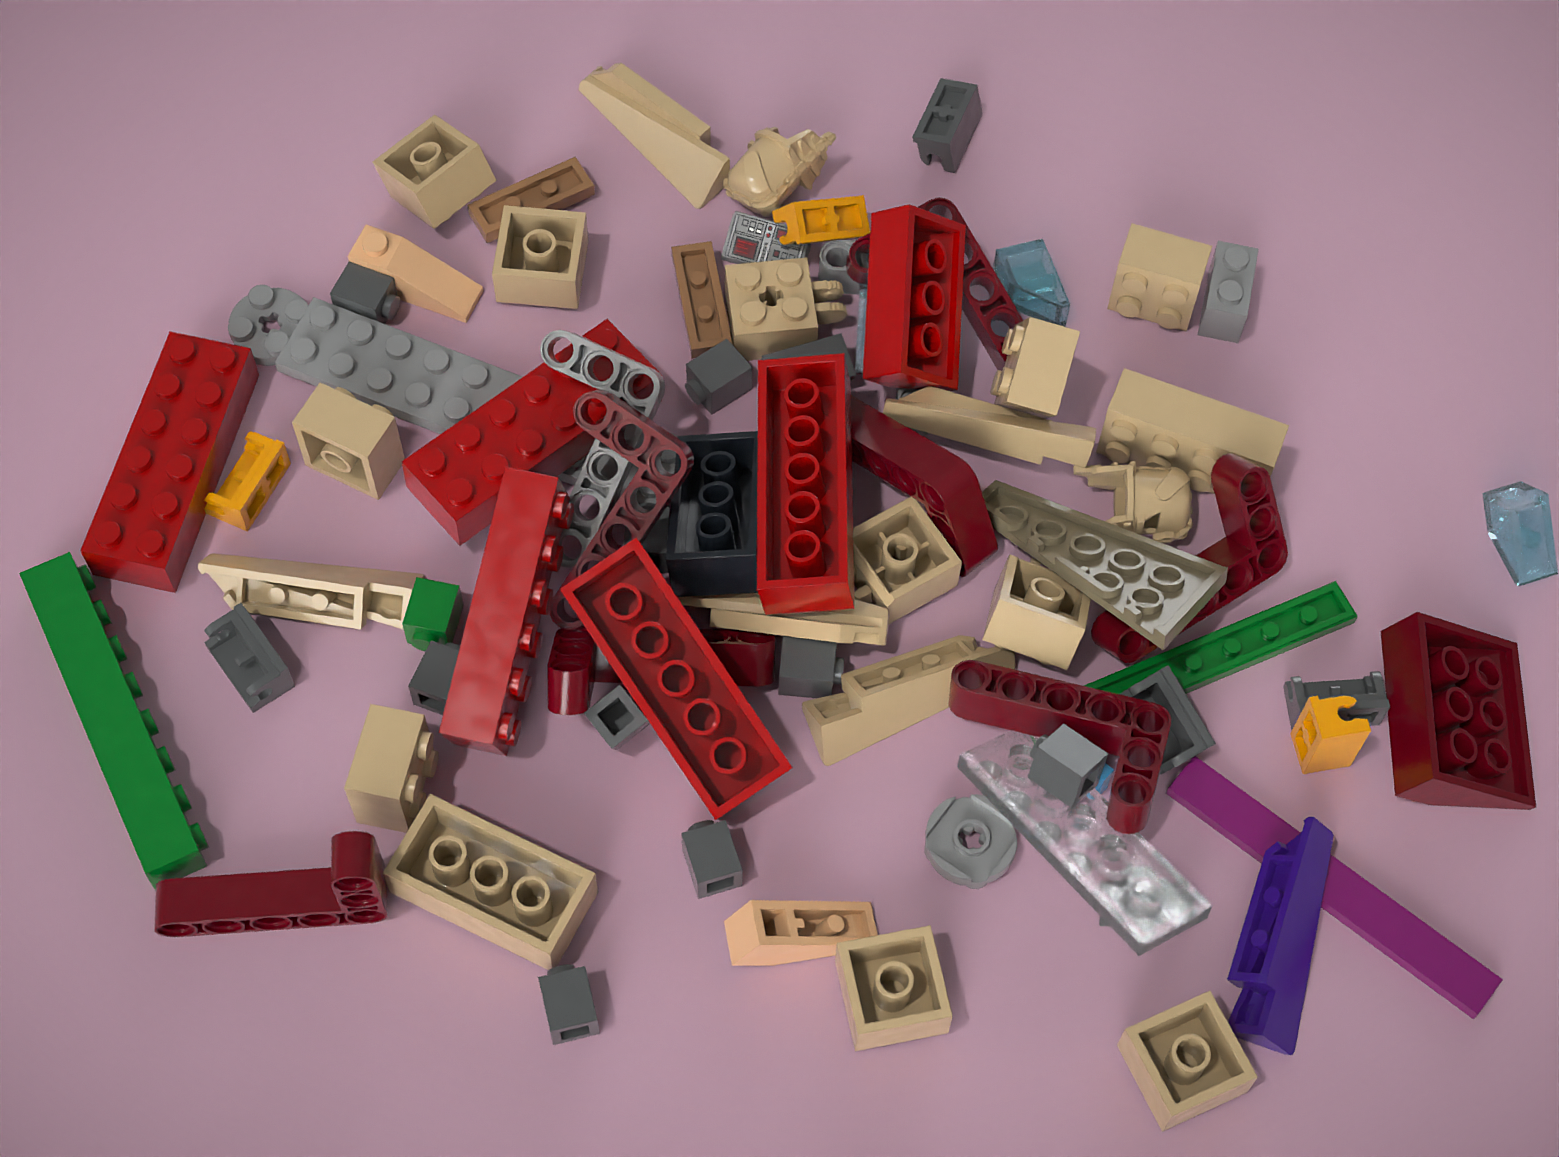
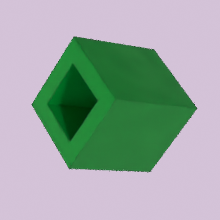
[402,577,464,651]

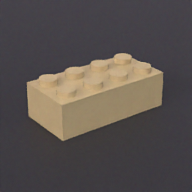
[1096,368,1289,494]
[383,794,598,970]

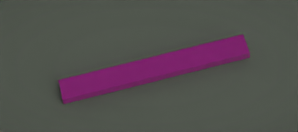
[1166,756,1503,1019]

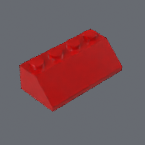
[863,204,966,391]

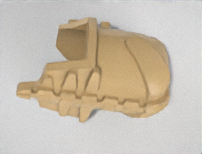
[723,127,836,217]
[1073,461,1193,543]

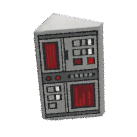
[721,211,811,264]

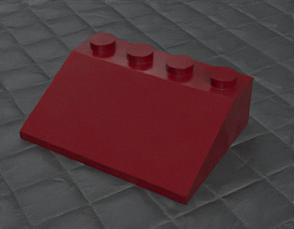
[1380,612,1536,810]

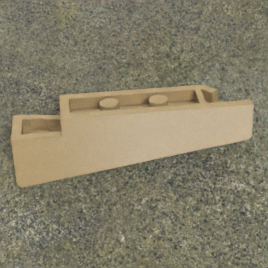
[579,63,730,209]
[883,386,1096,468]
[198,553,424,630]
[677,593,889,646]
[802,635,1015,766]

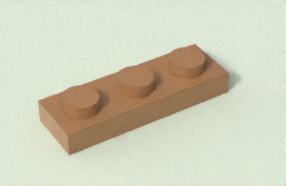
[467,157,595,243]
[671,241,733,358]

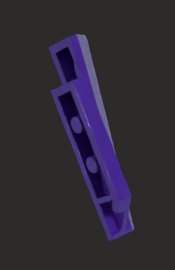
[1227,817,1334,1055]

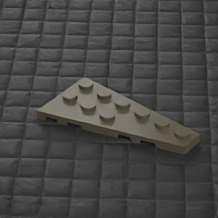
[982,480,1228,650]

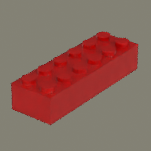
[401,318,662,546]
[80,331,259,593]
[757,353,855,615]
[439,466,574,756]
[560,537,793,820]

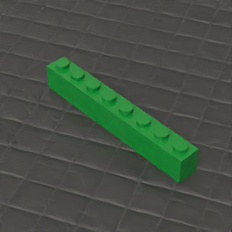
[19,552,209,890]

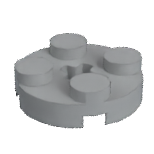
[228,285,309,366]
[924,794,1017,889]

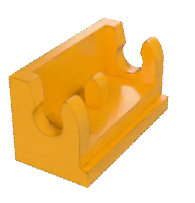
[772,195,870,245]
[204,431,291,532]
[1290,696,1371,774]

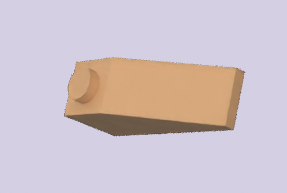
[348,224,483,323]
[724,900,878,966]

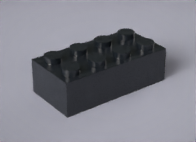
[666,431,758,597]

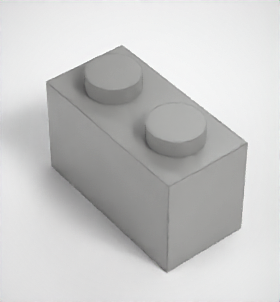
[1197,241,1259,343]

